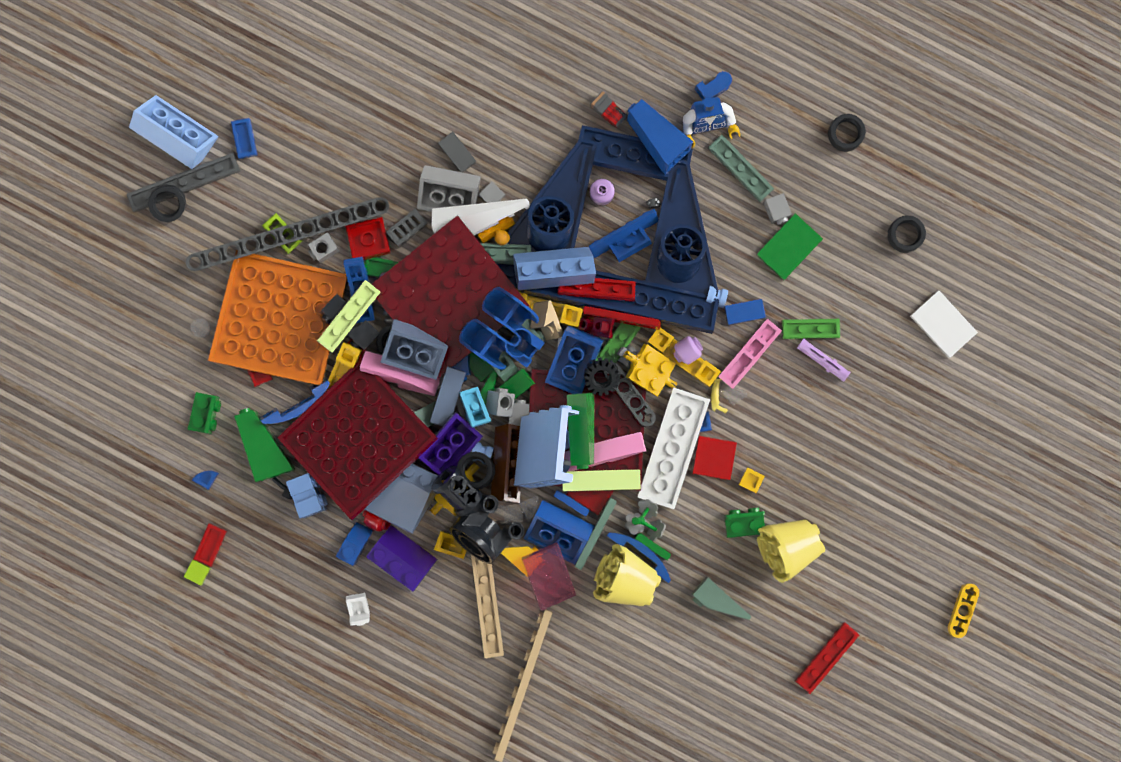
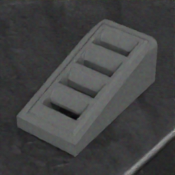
[386,209,428,248]

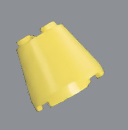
[757,520,825,583]
[593,544,661,606]

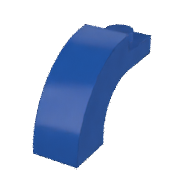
[343,257,375,323]

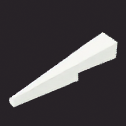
[432,199,530,235]

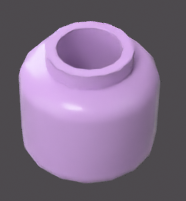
[590,179,615,205]
[673,336,703,365]

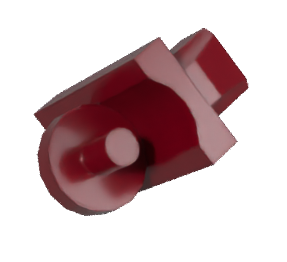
[578,316,615,338]

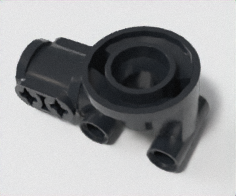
[431,465,524,564]

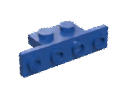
[588,209,658,262]

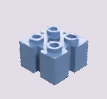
[286,473,328,519]

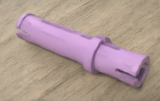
[797,339,851,382]

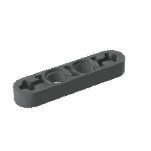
[604,363,656,427]

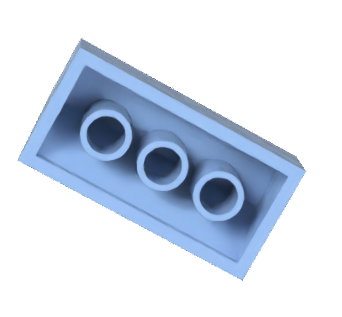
[129,95,218,169]

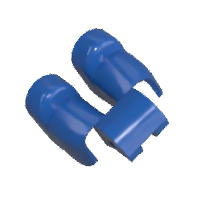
[459,287,545,370]

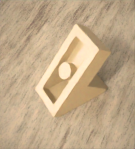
[530,300,563,340]

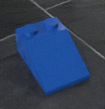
[545,325,604,394]

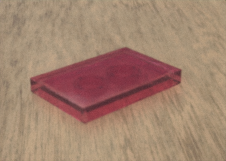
[521,542,576,611]

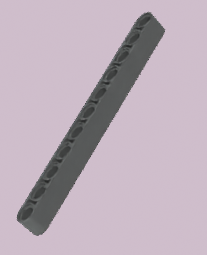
[186,197,389,271]

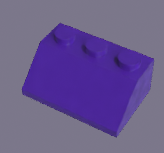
[418,412,483,475]
[366,525,438,592]

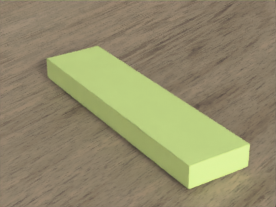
[317,280,380,353]
[563,470,641,492]

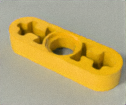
[948,583,979,638]

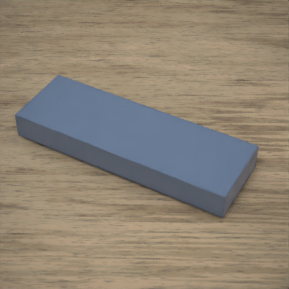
[430,366,466,426]

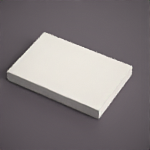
[910,290,978,358]

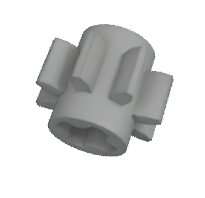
[617,345,639,369]

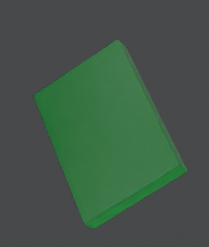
[756,213,823,281]

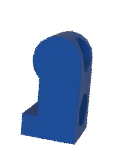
[695,71,732,100]

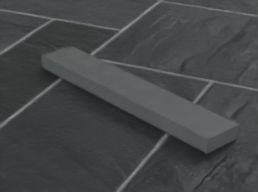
[126,153,241,213]

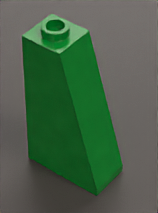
[567,393,594,469]
[234,408,295,482]

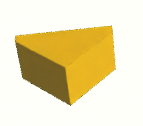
[434,531,466,559]

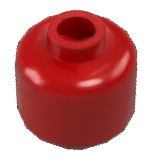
[363,510,391,532]

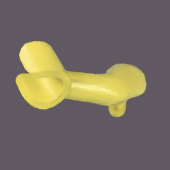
[711,379,728,413]

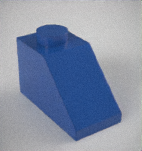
[336,522,373,566]

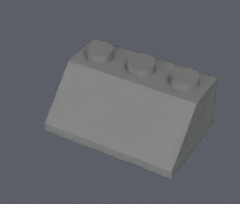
[417,165,481,212]

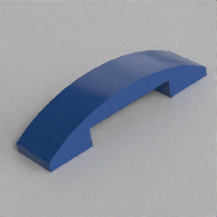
[259,378,330,424]
[607,532,671,583]

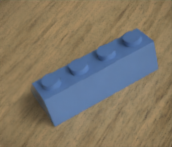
[513,247,596,290]

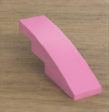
[718,319,782,389]
[360,351,440,396]
[564,432,646,471]

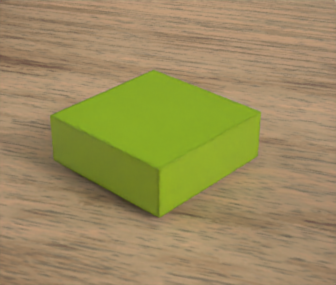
[184,560,211,586]

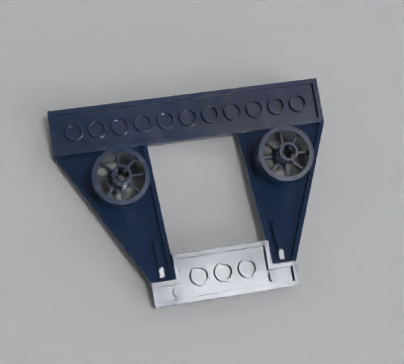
[497,125,719,334]

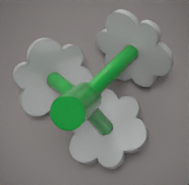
[625,499,666,541]

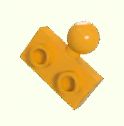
[477,216,515,246]

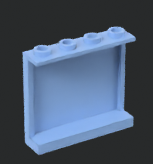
[514,405,579,489]

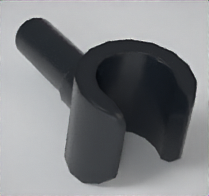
[272,477,293,500]

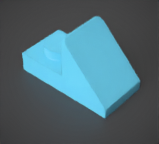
[459,387,491,428]

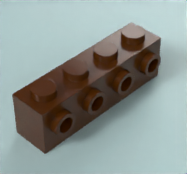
[491,424,521,506]

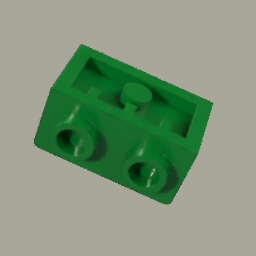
[188,392,221,435]
[724,508,765,538]

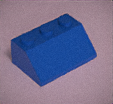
[523,500,594,565]

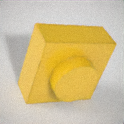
[738,467,765,493]

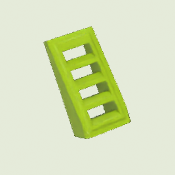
[262,213,302,254]

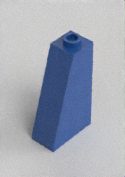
[627,99,693,174]

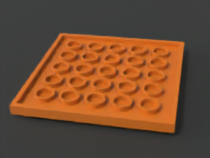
[208,250,348,386]

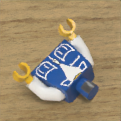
[683,97,740,148]

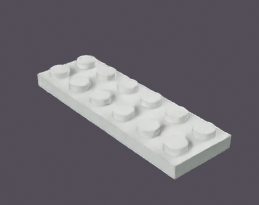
[637,387,710,509]

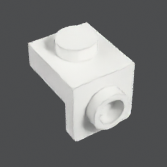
[346,593,370,626]

